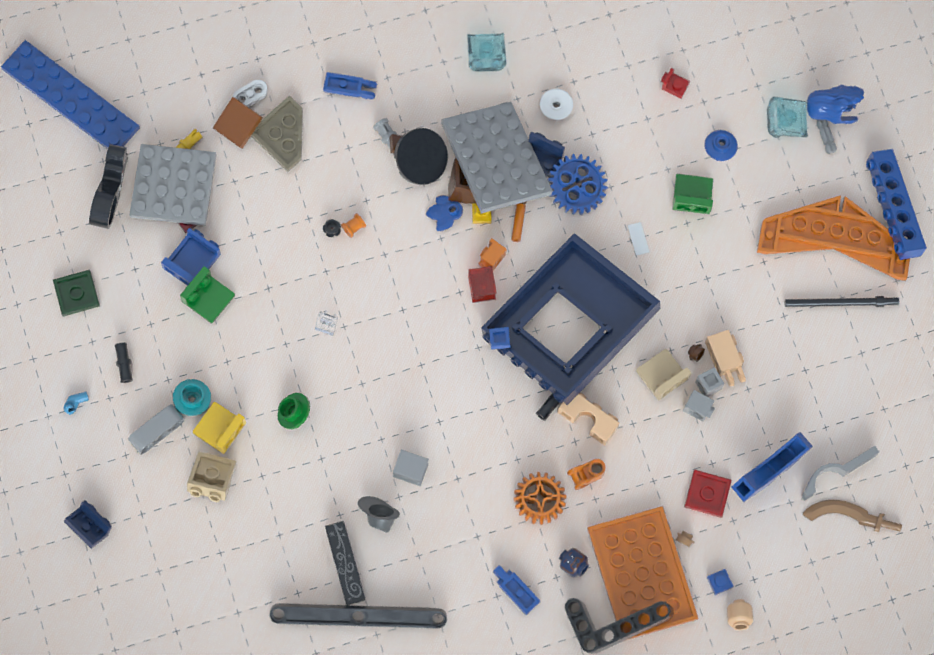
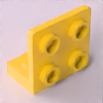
[192,402,246,454]

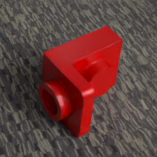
[661,68,690,99]

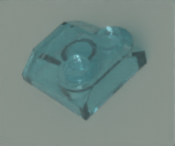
[467,33,506,71]
[767,97,808,138]

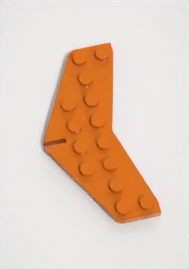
[757,195,910,281]

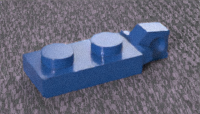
[493,565,541,615]

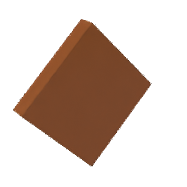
[213,97,263,149]

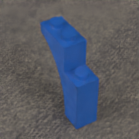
[731,432,813,502]

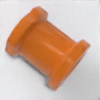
[341,213,366,238]

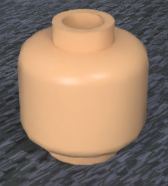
[727,599,753,630]

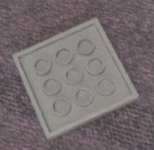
[129,144,216,226]

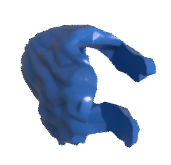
[807,84,864,124]

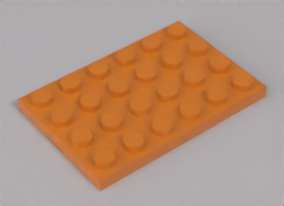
[587,506,698,641]

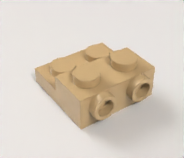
[187,452,236,502]

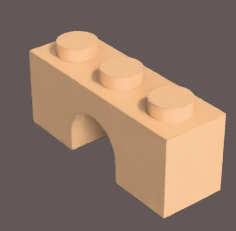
[558,392,620,446]

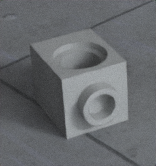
[695,367,724,397]
[683,390,715,422]

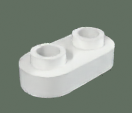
[233,80,268,107]

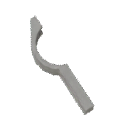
[802,446,879,501]

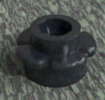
[323,219,341,237]

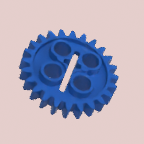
[547,154,608,215]

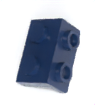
[64,500,112,549]

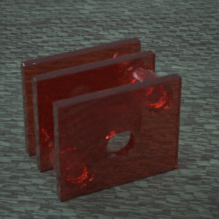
[468,266,497,303]

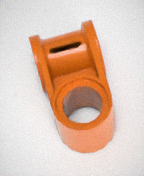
[567,459,606,490]

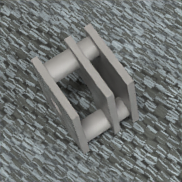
[393,450,429,486]

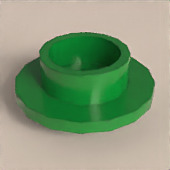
[277,393,310,430]

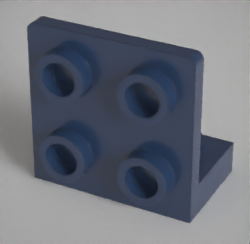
[528,132,565,178]

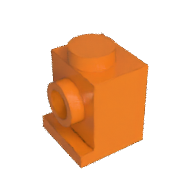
[478,238,507,272]

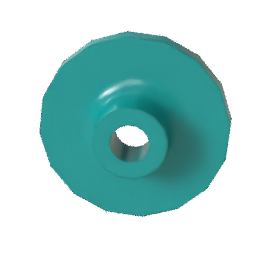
[173,379,211,416]

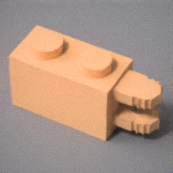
[705,330,746,387]

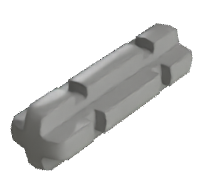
[816,120,837,154]

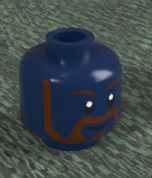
[559,548,589,577]

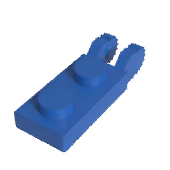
[323,72,377,100]

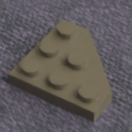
[251,95,303,172]

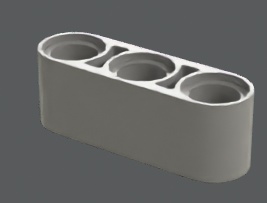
[128,404,185,454]

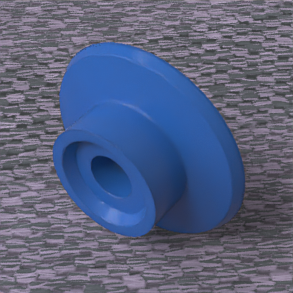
[705,130,738,161]

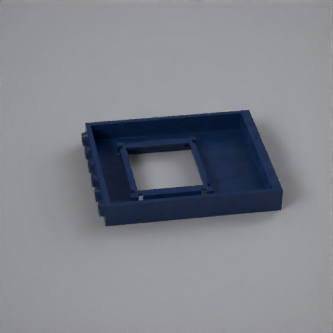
[481,233,661,405]

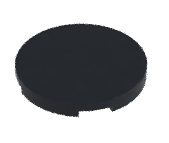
[394,128,448,185]

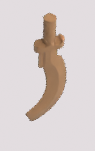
[803,500,902,532]

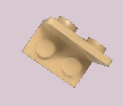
[636,349,692,401]

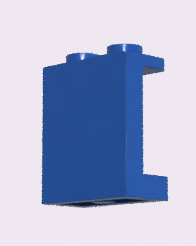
[161,228,221,286]

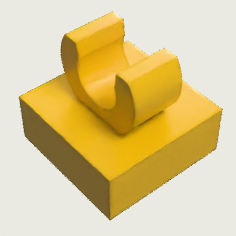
[472,203,492,224]

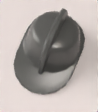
[357,496,400,533]

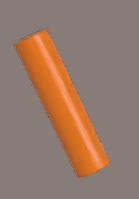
[511,203,526,242]

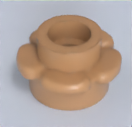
[676,531,694,548]

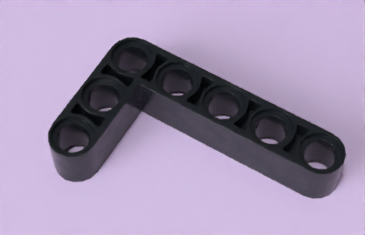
[565,598,674,654]

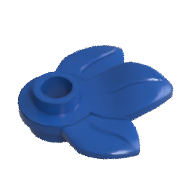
[426,195,463,231]

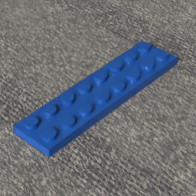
[1,40,140,149]

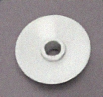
[540,89,573,120]

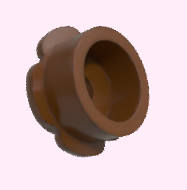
[688,344,705,362]

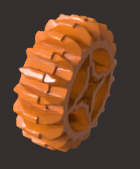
[513,472,567,525]

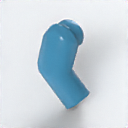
[64,391,89,415]

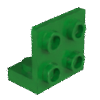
[672,174,713,214]
[180,266,235,323]

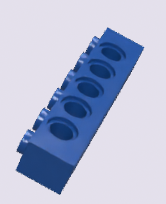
[866,149,927,260]

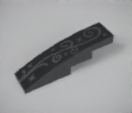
[325,521,366,605]

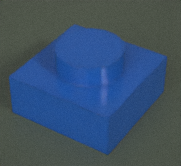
[489,327,511,350]
[707,569,734,595]

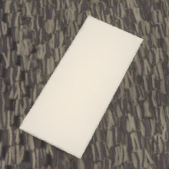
[627,222,650,256]

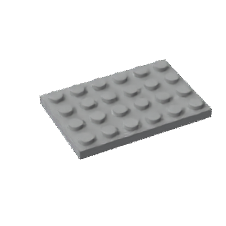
[441,102,552,213]

